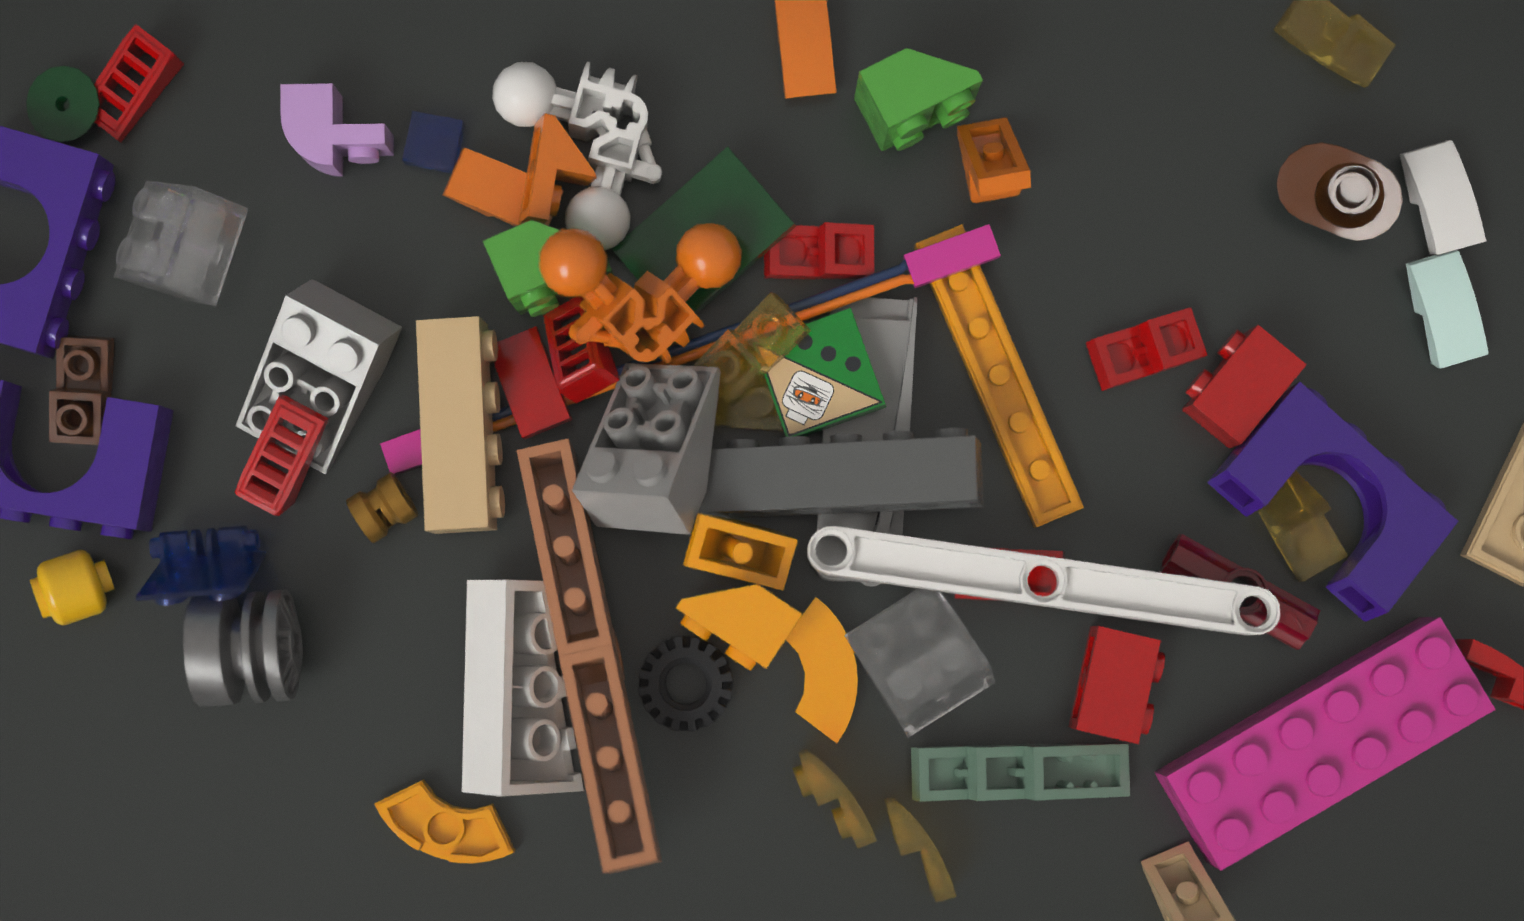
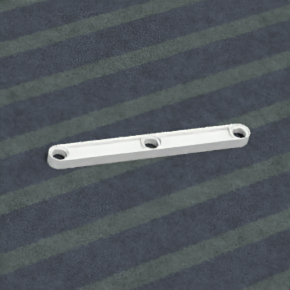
[807,526,1280,636]

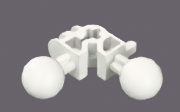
[492,61,662,250]

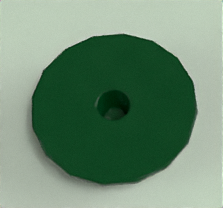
[26,65,100,143]

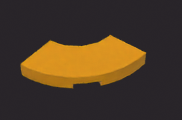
[786,597,858,743]
[374,780,515,863]

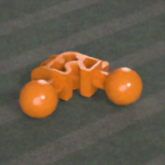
[539,223,742,364]

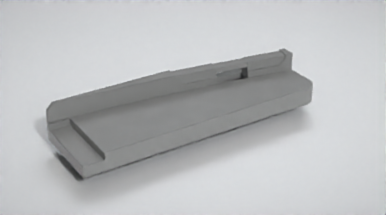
[815,297,917,587]

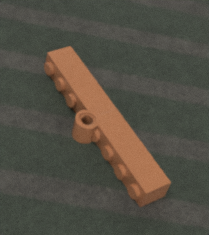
[517,438,662,874]

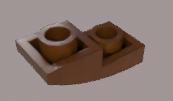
[49,335,115,445]

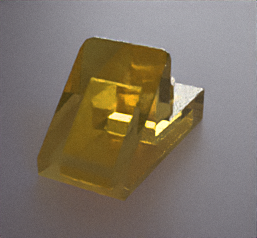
[1257,470,1348,582]

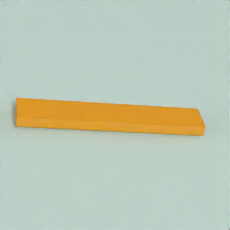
[914,224,1084,528]

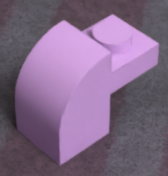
[280,83,394,176]

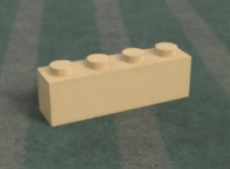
[416,316,505,534]

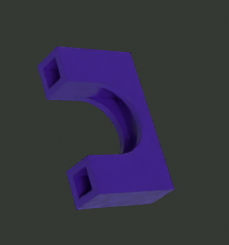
[0,126,115,359]
[0,380,174,540]
[1207,381,1459,622]

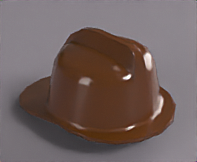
[1276,142,1403,241]

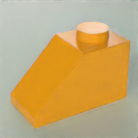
[683,513,798,591]

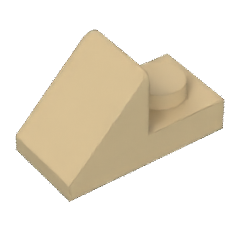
[1141,841,1235,921]

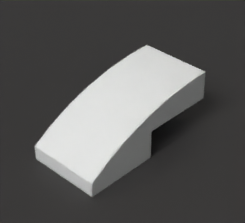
[1400,140,1486,255]

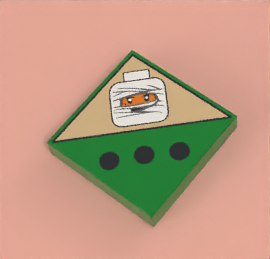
[753,308,887,437]

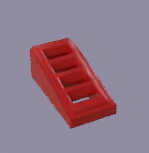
[94,24,185,142]
[543,296,620,404]
[234,394,329,516]

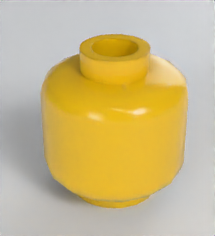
[30,550,115,625]

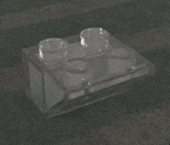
[113,180,249,306]
[844,588,996,738]

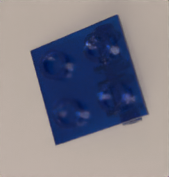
[136,525,266,605]

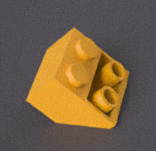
[676,584,802,671]

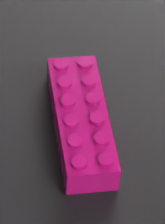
[1154,617,1496,870]

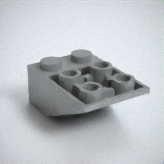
[236,279,402,474]
[572,363,721,534]

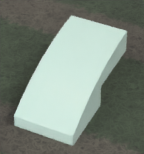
[1406,250,1489,369]

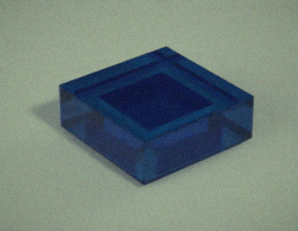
[402,111,465,173]

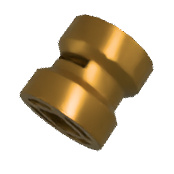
[346,472,419,543]

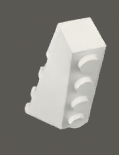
[462,580,584,796]

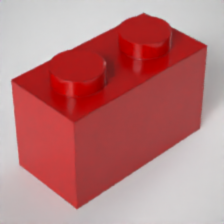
[1181,325,1307,449]
[1068,626,1165,744]

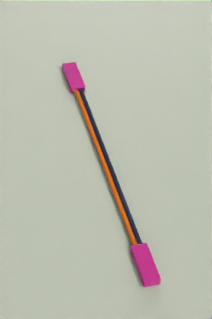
[380,224,1001,476]

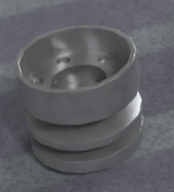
[183,589,303,707]

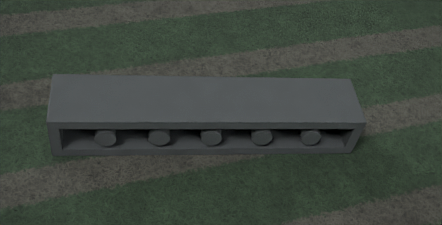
[698,428,984,518]

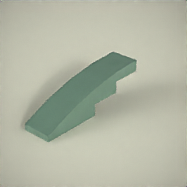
[911,743,1130,802]

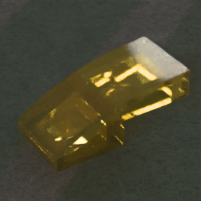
[1274,0,1396,87]
[884,797,957,902]

